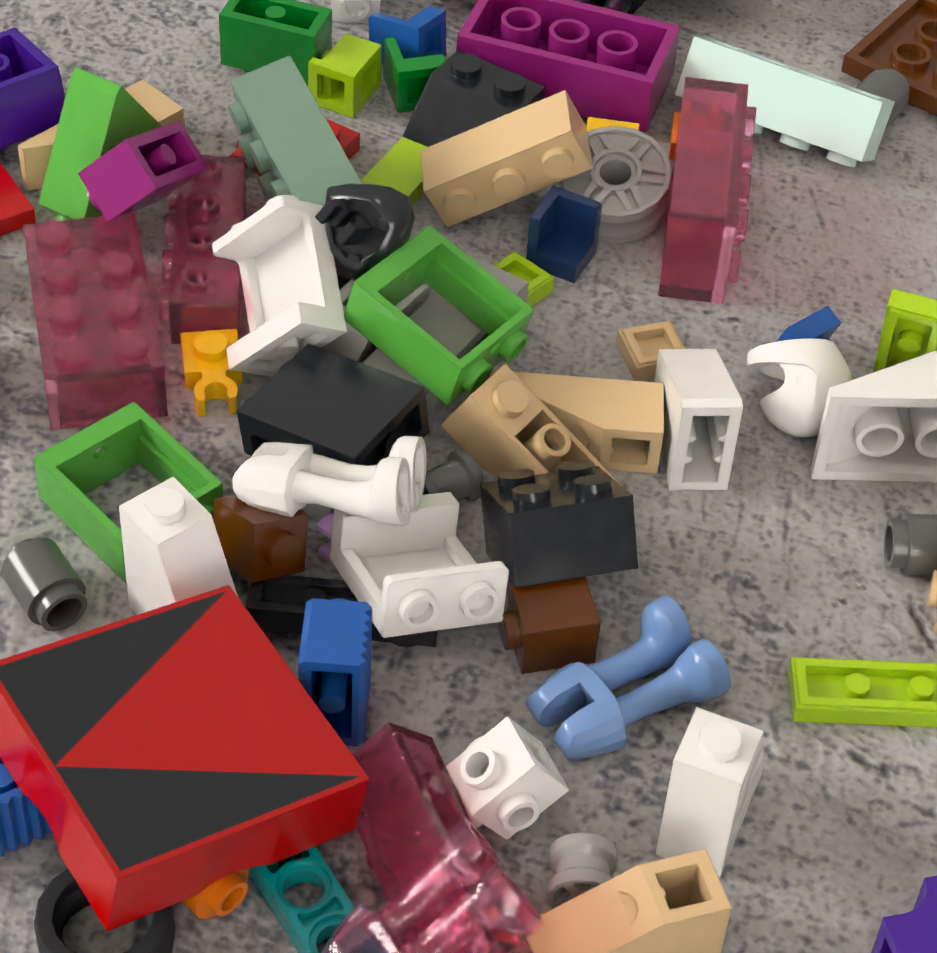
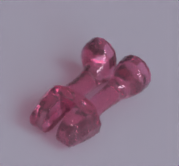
[321,817,544,953]

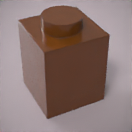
[213,494,308,583]
[499,577,601,674]

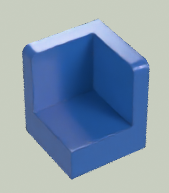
[368,6,447,64]

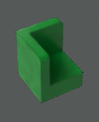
[383,37,446,113]

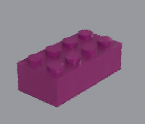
[456,0,680,132]

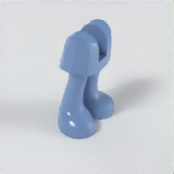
[526,595,731,760]

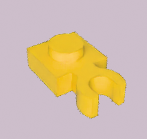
[180,329,243,417]

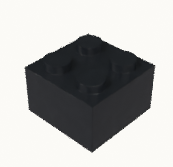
[480,460,638,587]

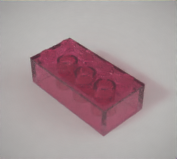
[658,77,757,304]
[23,213,168,431]

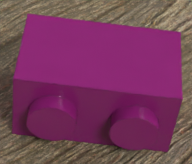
[78,120,209,222]

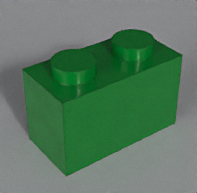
[219,0,332,85]

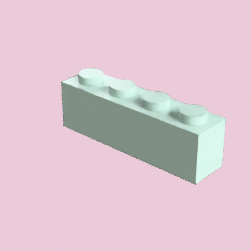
[675,36,895,167]

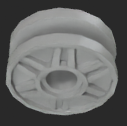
[560,126,672,245]

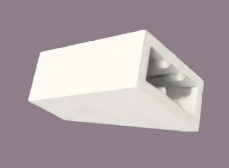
[654,349,743,491]
[119,477,238,615]
[655,707,764,879]

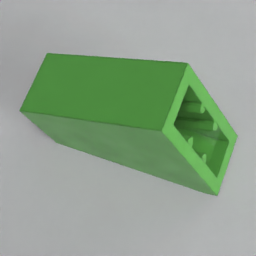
[38,67,162,240]

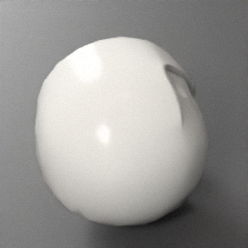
[746,339,853,437]

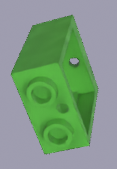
[344,225,535,405]
[34,402,224,583]

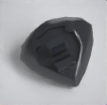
[315,183,415,281]

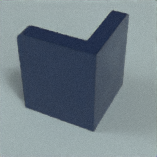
[526,185,602,283]

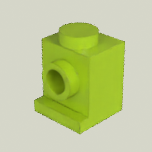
[308,33,382,118]

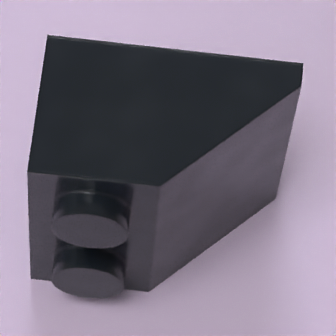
[402,49,545,147]

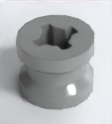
[547,832,618,909]

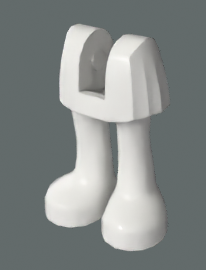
[232,436,427,526]

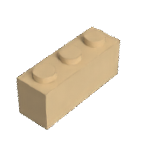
[421,90,593,227]

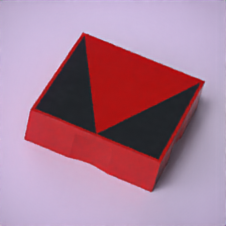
[0,585,370,931]

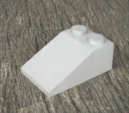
[810,350,937,482]

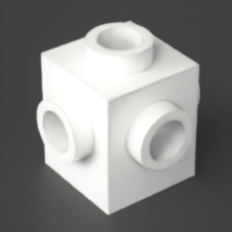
[445,716,569,840]

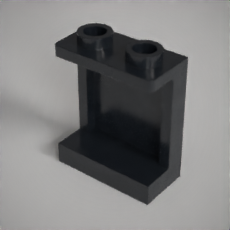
[237,343,430,466]

